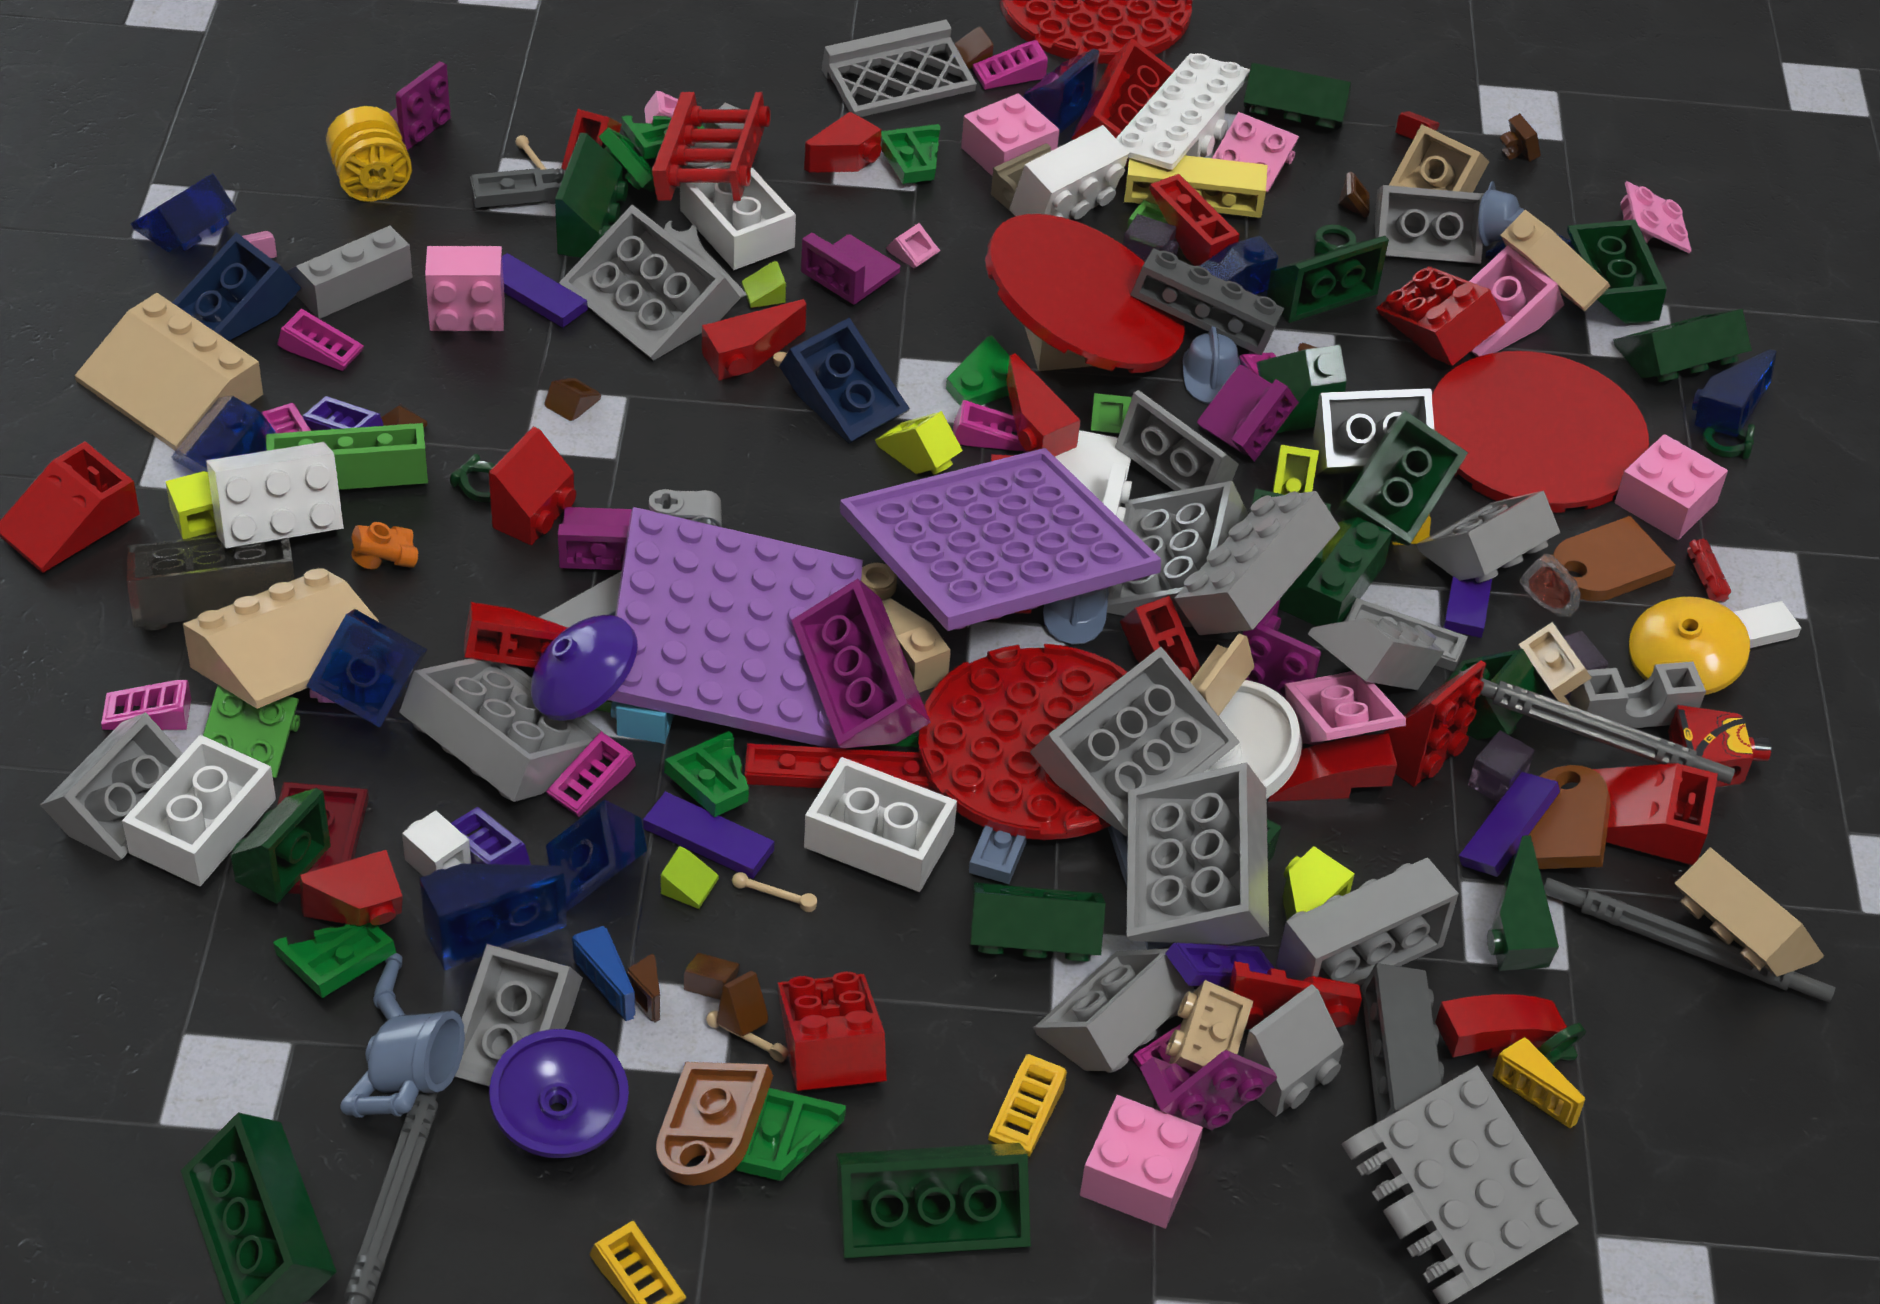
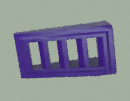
[302,396,384,431]
[451,807,531,888]

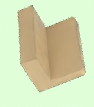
[1519,622,1592,706]
[1190,634,1255,716]

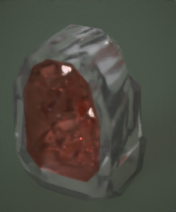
[1519,554,1581,617]

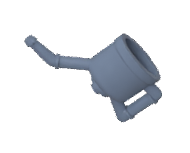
[340,953,465,1118]

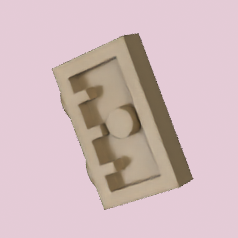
[1165,980,1253,1072]

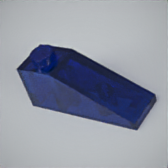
[1200,236,1279,295]
[1692,349,1777,437]

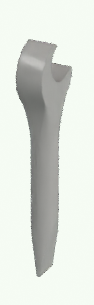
[664,221,747,298]

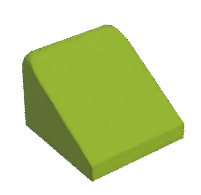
[742,261,786,308]
[661,846,719,909]

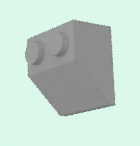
[1243,984,1344,1117]

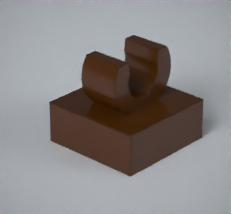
[1500,114,1541,162]

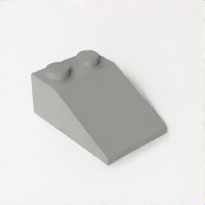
[454,944,583,1087]

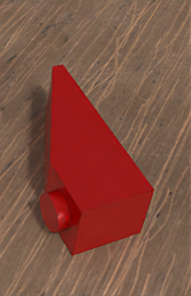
[1149,174,1240,275]
[702,299,806,381]
[1007,353,1081,457]
[1120,596,1201,681]
[464,602,568,668]

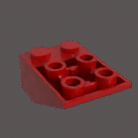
[1376,266,1506,366]
[0,441,140,573]
[1382,660,1486,787]
[1593,763,1718,865]
[777,972,887,1091]

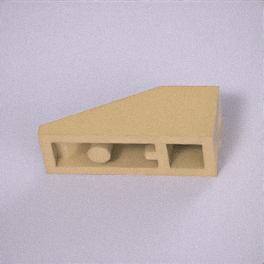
[1500,210,1610,311]
[882,598,951,693]

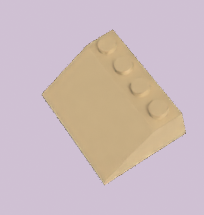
[75,293,263,452]
[183,568,398,709]

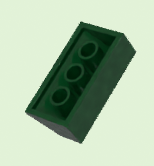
[181,1112,337,1304]
[836,1143,1031,1258]

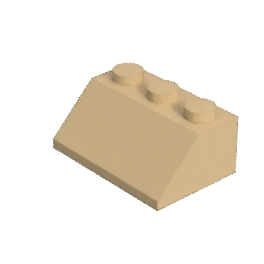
[1675,847,1824,977]

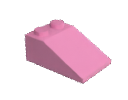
[1470,245,1564,357]
[1285,671,1406,745]

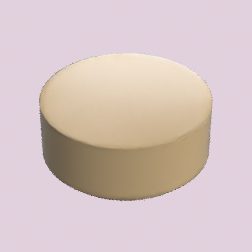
[861,563,897,600]

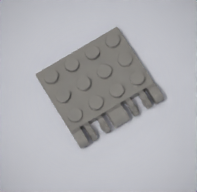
[1341,1065,1579,1304]

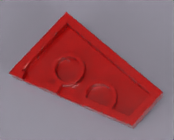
[1228,961,1362,1029]

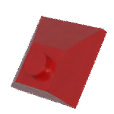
[300,850,403,926]

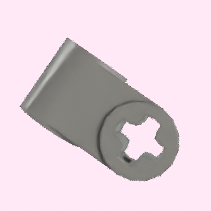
[648,489,722,527]

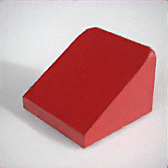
[1395,111,1440,139]

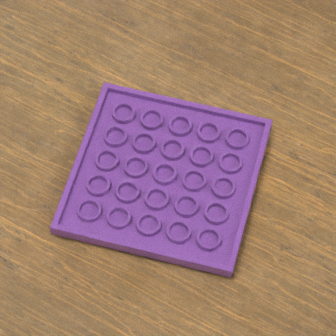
[840,448,1161,631]
[608,507,863,749]

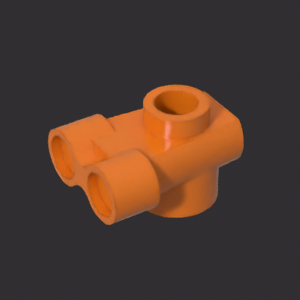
[351,522,418,569]

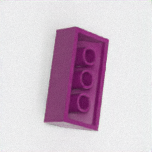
[791,578,931,749]

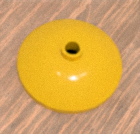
[1629,597,1750,695]

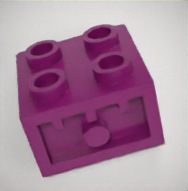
[389,61,451,150]
[801,232,900,305]
[1197,365,1299,462]
[558,507,632,570]
[1243,599,1321,699]
[1140,1050,1277,1130]

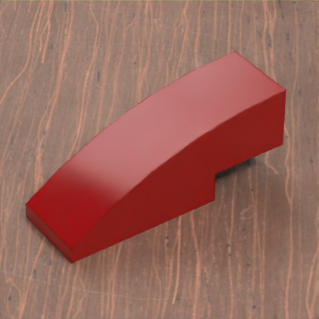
[1267,733,1397,802]
[1435,994,1567,1058]

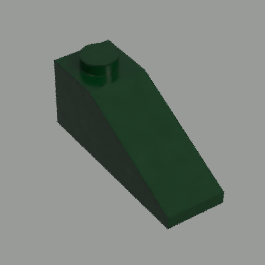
[1487,835,1559,971]

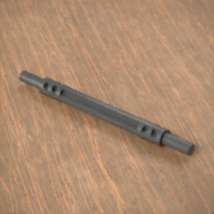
[1458,670,1735,784]
[1544,878,1836,1003]
[344,1091,438,1304]

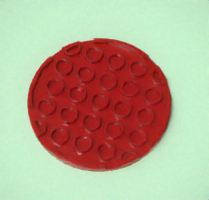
[1000,0,1193,64]
[985,214,1184,373]
[1432,351,1649,513]
[918,644,1127,840]

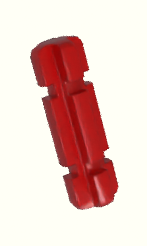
[1687,538,1731,602]

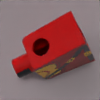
[1668,705,1771,787]

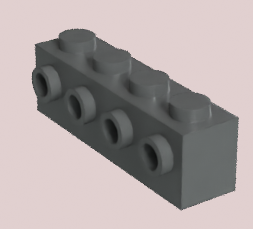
[1131,248,1284,355]
[1361,963,1444,1123]

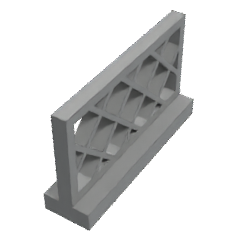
[822,19,977,117]

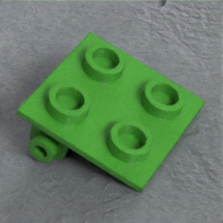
[203,685,300,778]

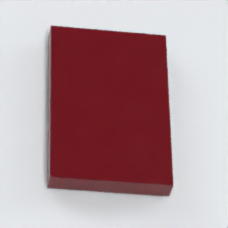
[277,782,369,894]

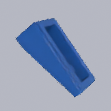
[572,926,636,1021]

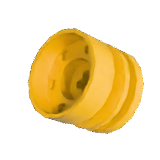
[326,106,412,202]

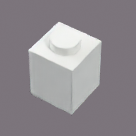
[402,810,471,889]

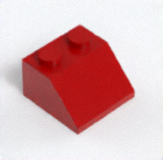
[489,426,576,546]

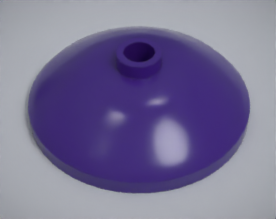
[531,615,638,721]
[489,1029,628,1158]

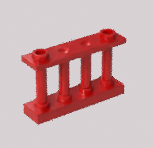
[652,92,770,201]

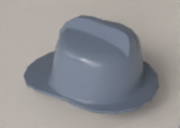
[1478,181,1524,246]
[1182,326,1241,404]
[1043,588,1109,645]

